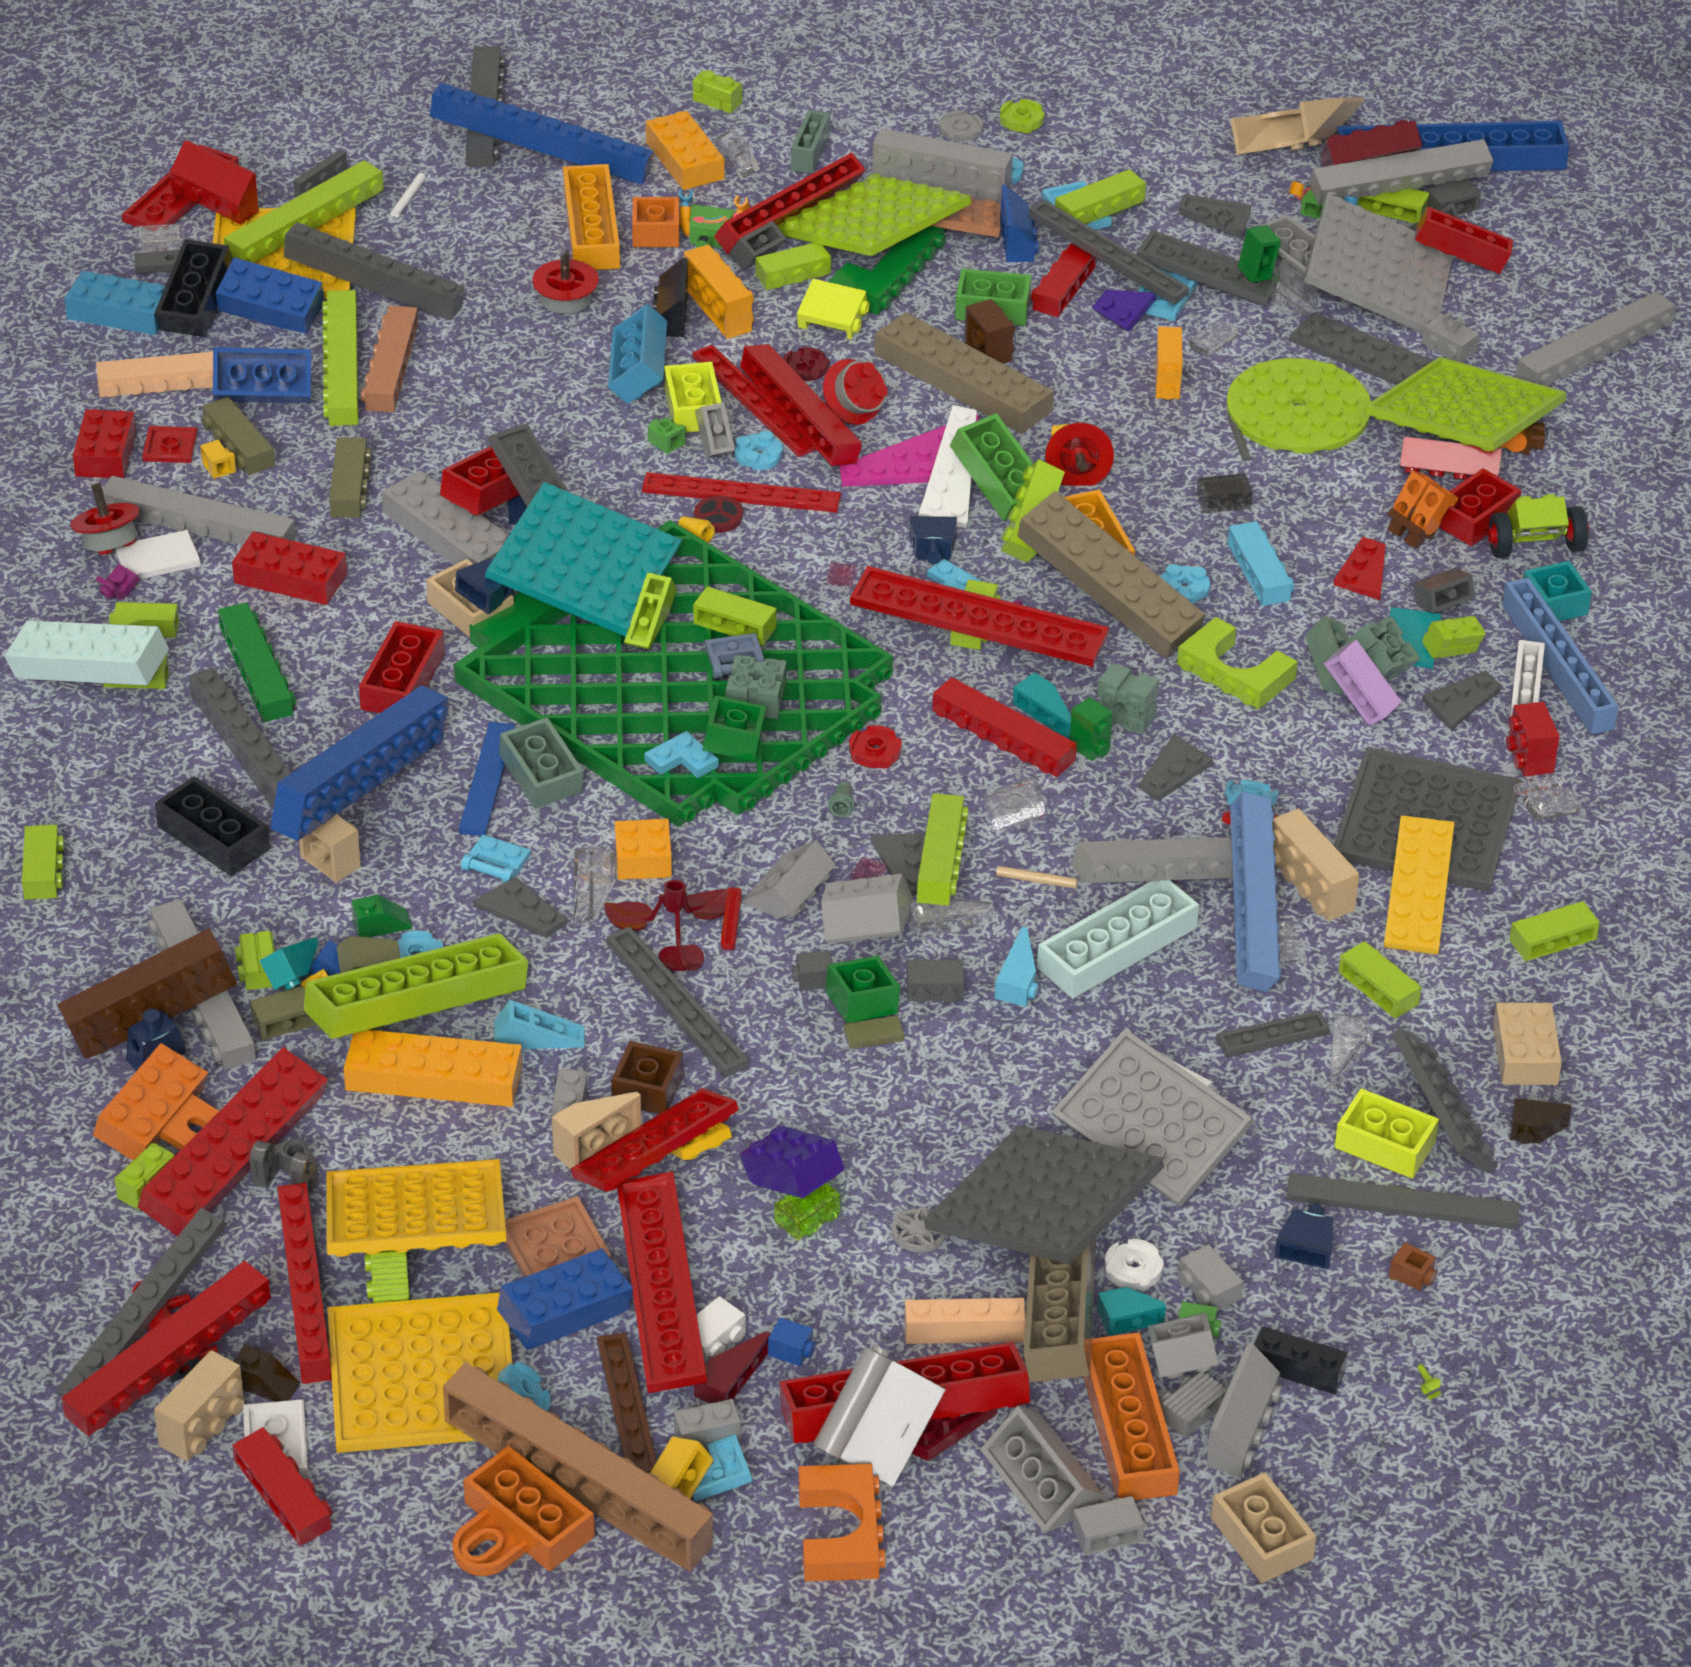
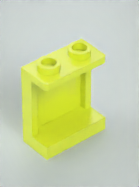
[797,279,870,339]

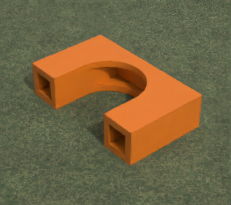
[798,1464,885,1581]

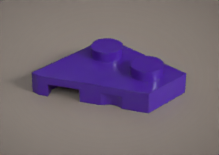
[1092,290,1157,332]

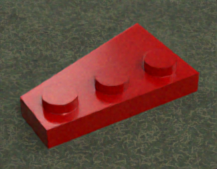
[1333,537,1386,600]

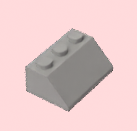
[741,840,836,919]
[821,874,913,943]

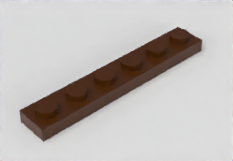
[597,1332,657,1473]

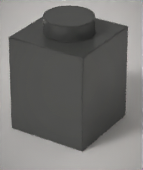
[792,951,832,991]

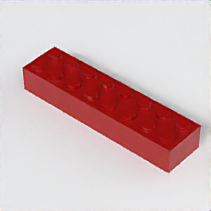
[138,1047,328,1236]
[779,1342,1030,1443]

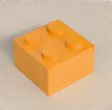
[615,819,672,880]

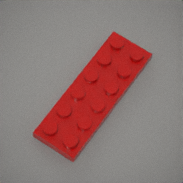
[122,144,239,235]
[570,1088,739,1192]

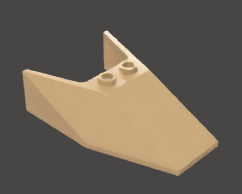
[1230,97,1364,155]

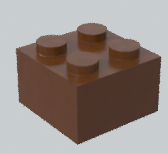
[965,299,1015,364]
[611,1041,684,1114]

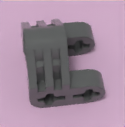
[250,1139,319,1198]

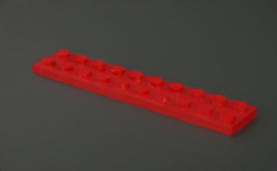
[850,566,1109,667]
[617,1171,708,1394]

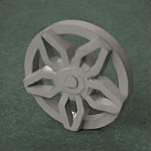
[891,1207,946,1253]

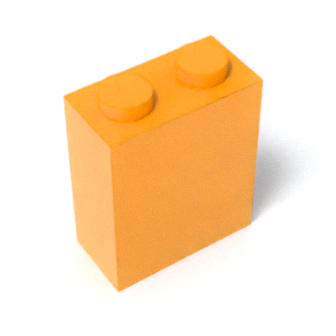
[1155,327,1183,400]

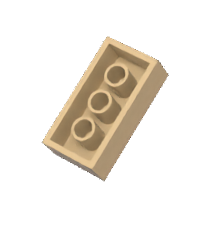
[1272,808,1359,921]

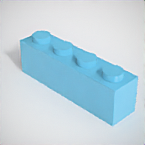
[1227,521,1294,606]

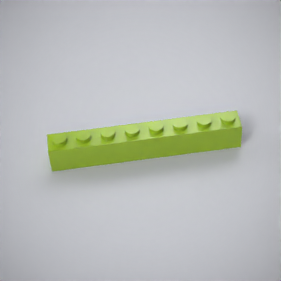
[224,160,384,263]
[323,290,358,426]

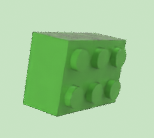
[955,268,1032,326]

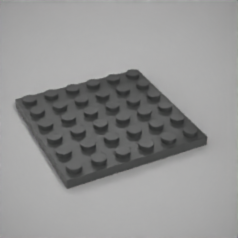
[1334,747,1522,892]
[923,1126,1164,1264]

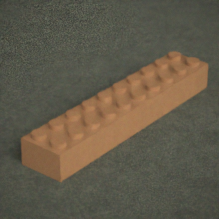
[443,1362,713,1572]

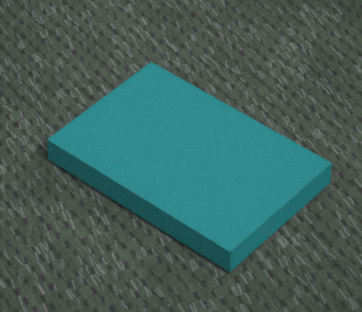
[1389,607,1441,669]

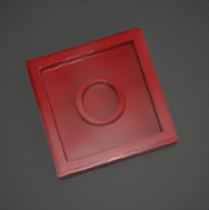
[142,426,198,463]

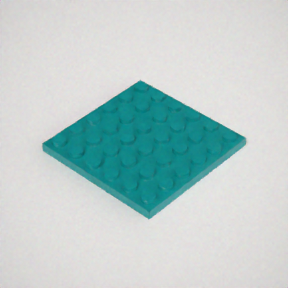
[485,482,682,637]

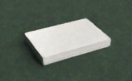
[114,530,201,579]
[243,1399,308,1480]

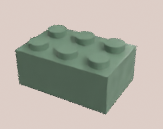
[499,717,584,809]

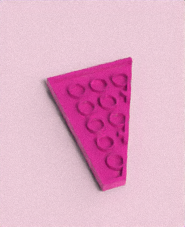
[840,414,979,487]

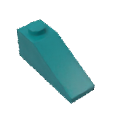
[1013,672,1071,740]
[259,936,319,990]

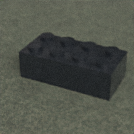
[155,239,233,337]
[155,776,270,876]

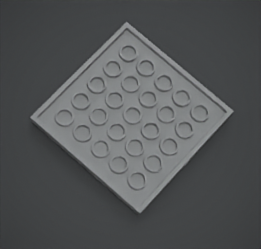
[1303,194,1453,333]

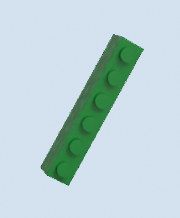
[855,226,946,315]
[218,602,296,722]

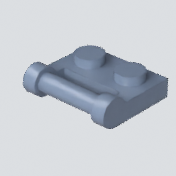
[705,633,765,679]

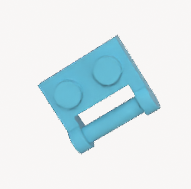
[461,834,531,883]

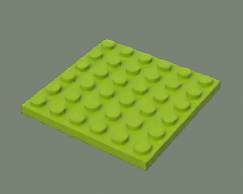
[776,174,971,256]
[1365,357,1566,451]

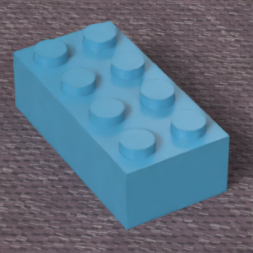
[64,271,165,335]
[608,303,667,403]

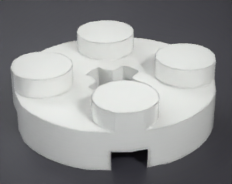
[1104,1239,1163,1292]

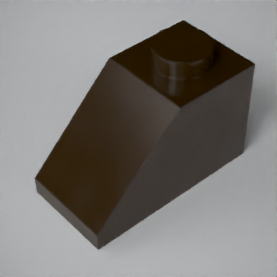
[1510,1098,1572,1144]
[233,1344,300,1402]

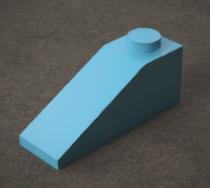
[995,927,1039,1007]
[494,999,585,1049]

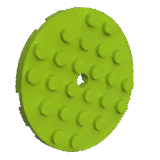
[1226,358,1371,454]

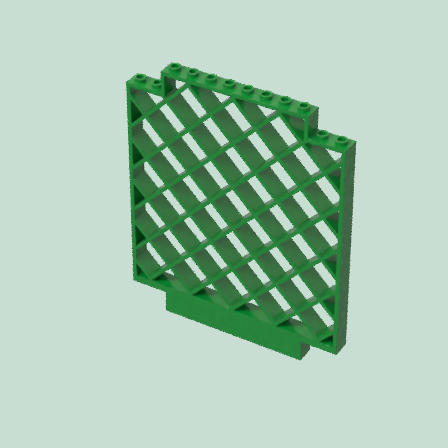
[454,520,893,827]

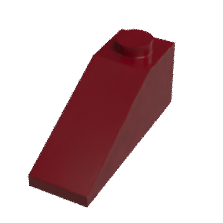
[694,1331,771,1404]

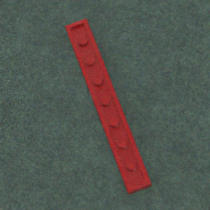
[692,345,816,457]
[642,472,841,513]

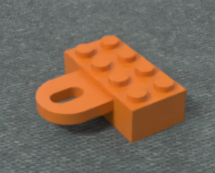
[93,1043,219,1160]
[452,1445,595,1576]

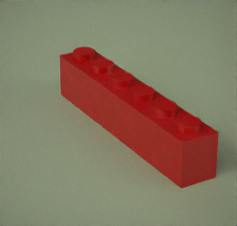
[932,677,1077,777]

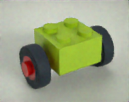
[1488,494,1589,558]

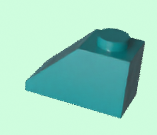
[1097,1287,1166,1336]

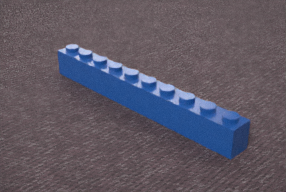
[430,83,653,184]

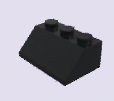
[653,258,688,337]

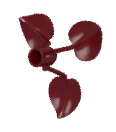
[604,880,727,971]

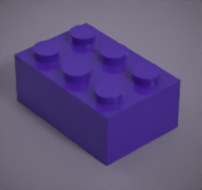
[740,1126,845,1199]

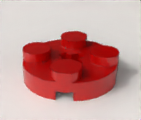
[849,725,902,769]

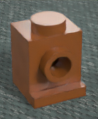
[1389,1243,1437,1291]

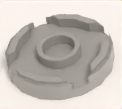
[938,110,983,141]

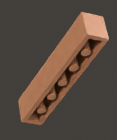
[361,305,418,412]

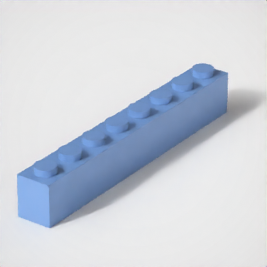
[1502,578,1618,735]
[1230,791,1281,992]

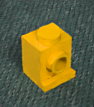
[200,440,236,479]

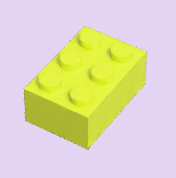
[664,362,722,433]
[1334,1088,1439,1179]

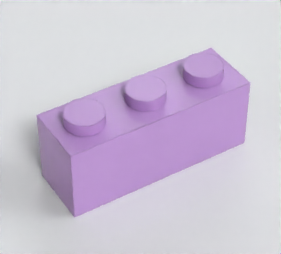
[1324,639,1401,725]

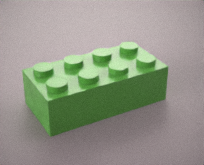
[950,413,1033,522]

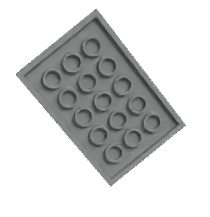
[1052,1029,1254,1207]

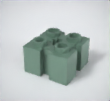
[1344,617,1420,679]
[726,655,786,719]
[1098,663,1159,734]

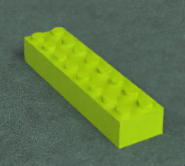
[304,933,528,1039]

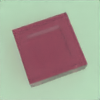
[827,563,856,587]
[851,857,886,880]

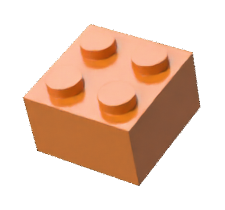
[632,197,679,247]

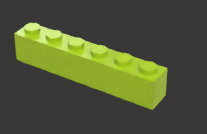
[917,793,969,906]

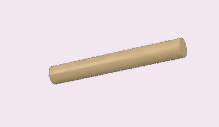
[996,866,1078,889]

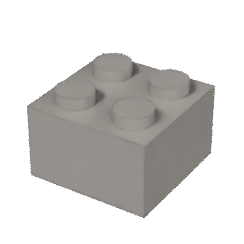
[1148,1313,1218,1379]

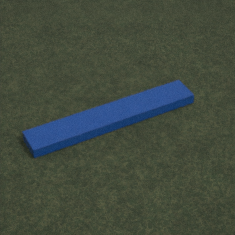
[459,722,515,836]

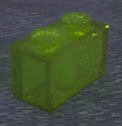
[774,1183,841,1241]

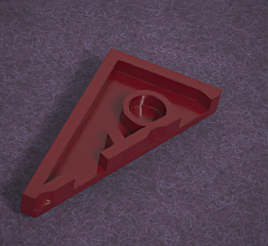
[901,1409,998,1461]

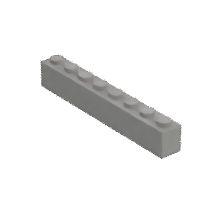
[1309,139,1493,204]
[1516,291,1676,387]
[102,476,296,545]
[1071,837,1276,883]
[147,899,256,1070]

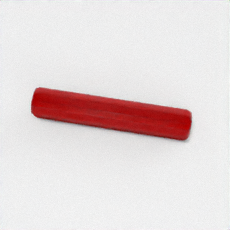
[720,887,742,950]

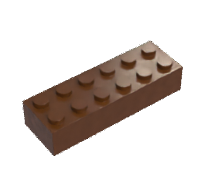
[57,928,237,1059]

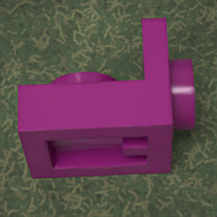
[95,564,140,601]

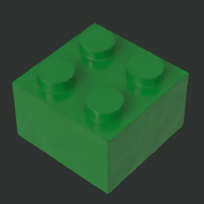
[703,695,766,761]
[825,955,900,1023]

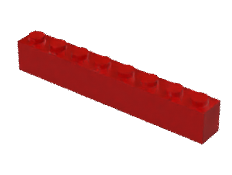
[714,152,866,254]
[740,344,862,466]
[277,1183,332,1384]
[61,1260,271,1437]

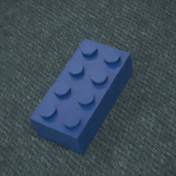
[216,258,324,334]
[213,347,311,403]
[497,1248,633,1350]

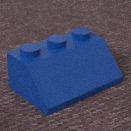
[1000,185,1039,262]

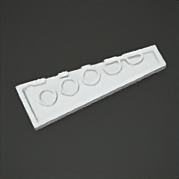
[919,405,977,528]

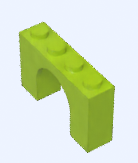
[103,602,179,689]
[1177,617,1298,709]

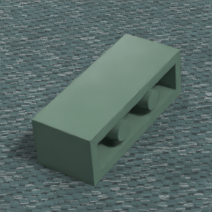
[791,110,830,174]
[1305,615,1349,694]

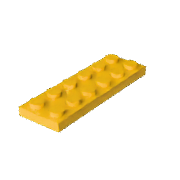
[1384,816,1454,955]

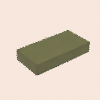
[844,1016,904,1049]

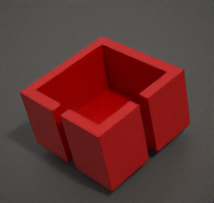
[1506,701,1560,777]

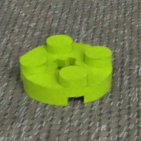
[1000,99,1045,133]

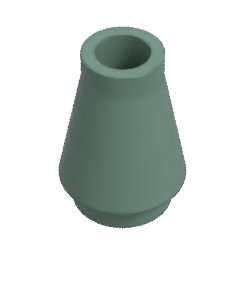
[828,782,854,818]

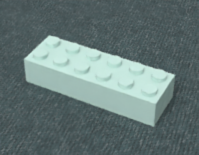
[4,620,169,685]
[1037,880,1199,999]

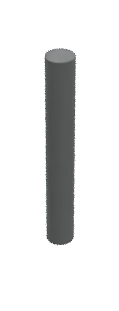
[1227,414,1251,461]

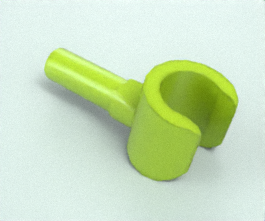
[1417,1364,1441,1400]

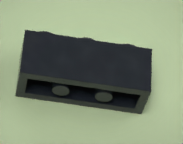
[1254,1326,1348,1395]

